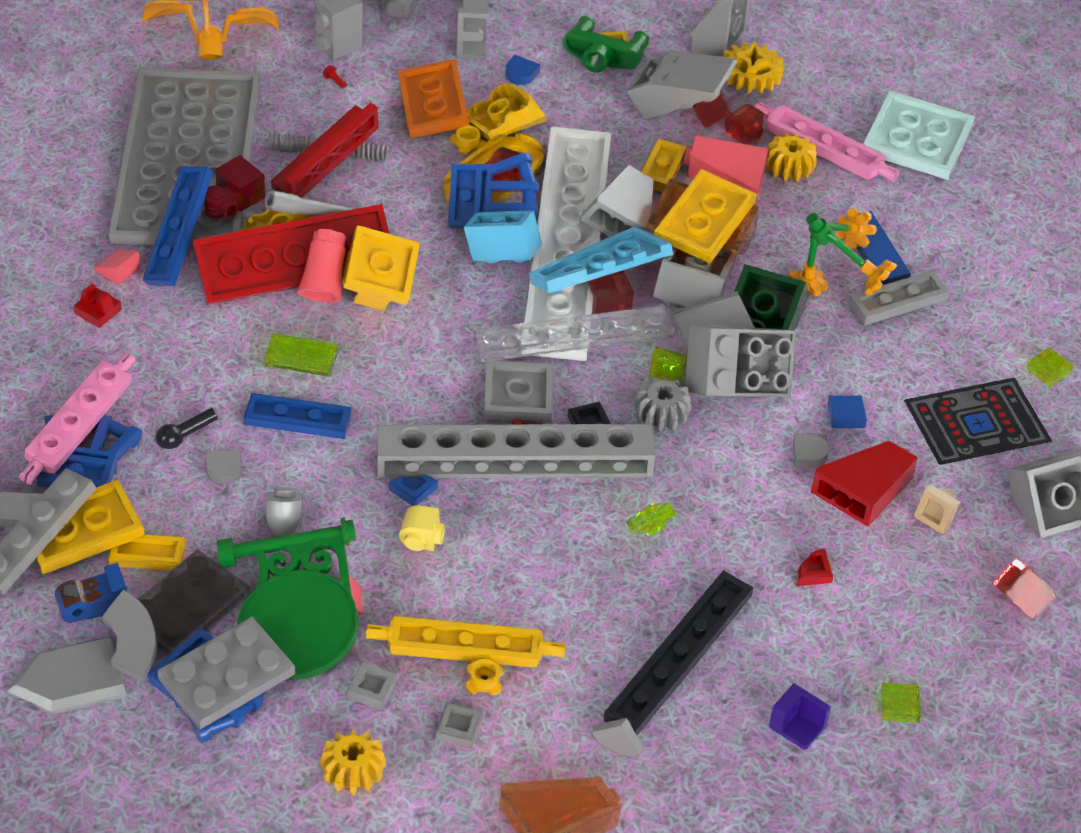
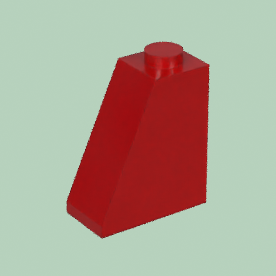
[811,441,918,527]

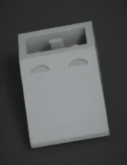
[626,50,737,120]
[685,325,796,397]

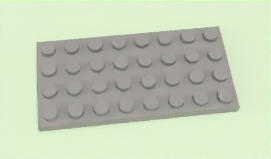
[109,67,260,247]

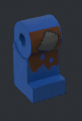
[55,563,127,623]

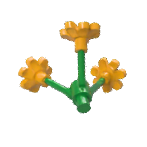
[788,208,897,297]

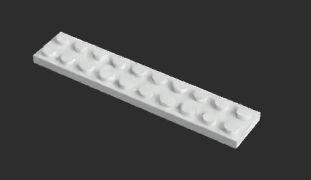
[521,127,611,361]

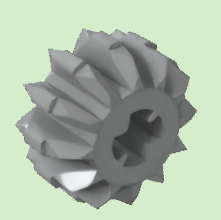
[634,376,692,433]

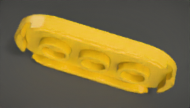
[443,133,544,203]

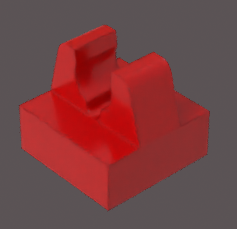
[74,284,122,328]

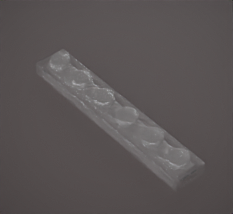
[474,305,675,362]

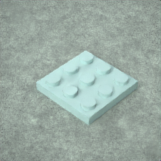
[863,91,975,180]

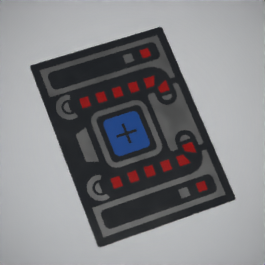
[904,378,1052,465]

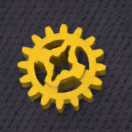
[723,42,785,93]

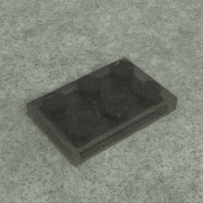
[138,549,251,656]

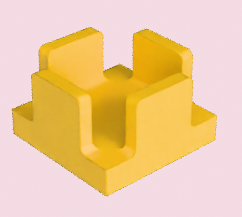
[342,225,420,310]

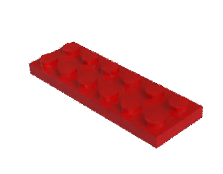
[192,204,390,305]

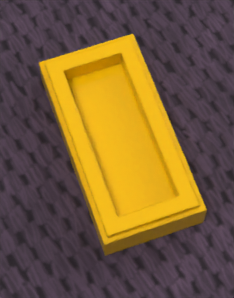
[108,534,187,572]

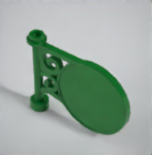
[217,517,359,680]

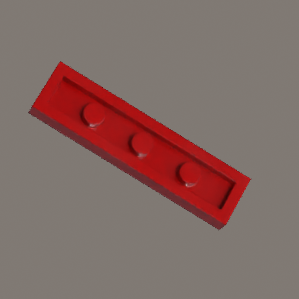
[271,102,379,198]

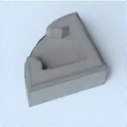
[592,718,644,757]

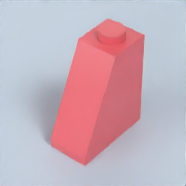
[684,135,768,209]

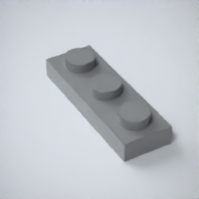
[848,270,949,326]

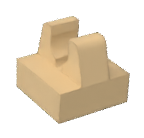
[913,485,960,534]

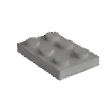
[157,617,295,730]

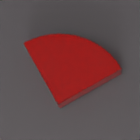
[797,549,833,586]

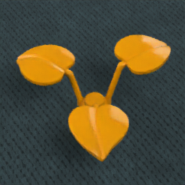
[142,0,279,60]

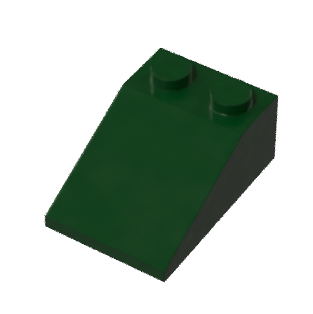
[734,264,809,331]

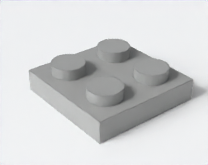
[484,360,553,422]

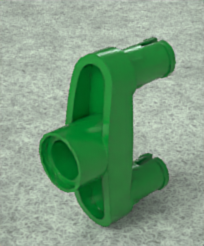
[563,16,649,73]

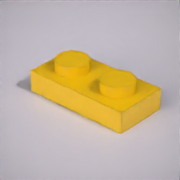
[642,138,687,194]

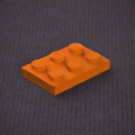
[398,59,470,139]

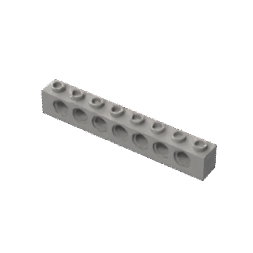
[377,424,656,478]

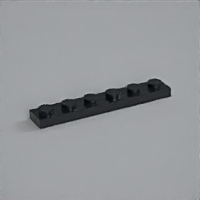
[603,570,754,736]

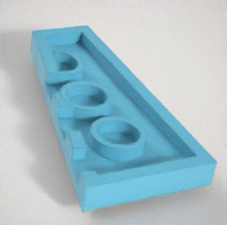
[529,226,673,293]

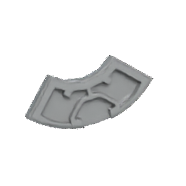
[102,589,157,683]

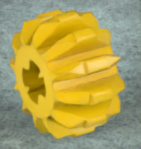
[766,133,817,183]
[320,728,386,796]

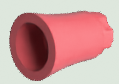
[297,229,346,303]

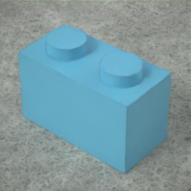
[464,210,542,264]

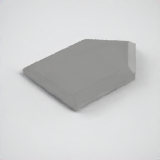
[6,636,126,715]

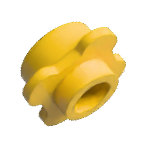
[450,125,486,155]
[465,659,503,695]

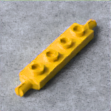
[366,616,565,668]

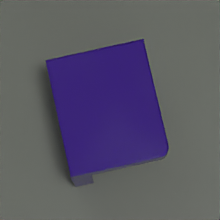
[769,683,831,750]

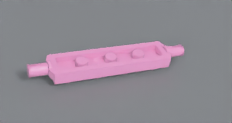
[754,101,900,182]
[19,352,135,485]

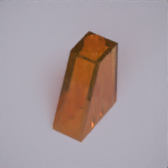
[499,777,622,833]

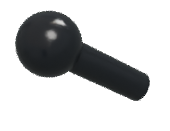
[155,407,218,449]

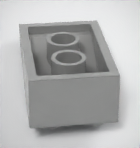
[689,0,750,57]
[653,246,738,308]

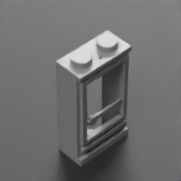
[456,0,488,59]

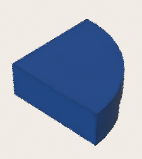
[389,475,438,506]

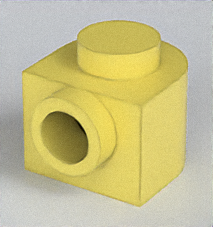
[399,505,445,551]

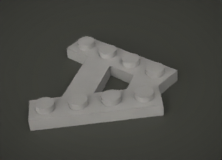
[0,468,96,595]

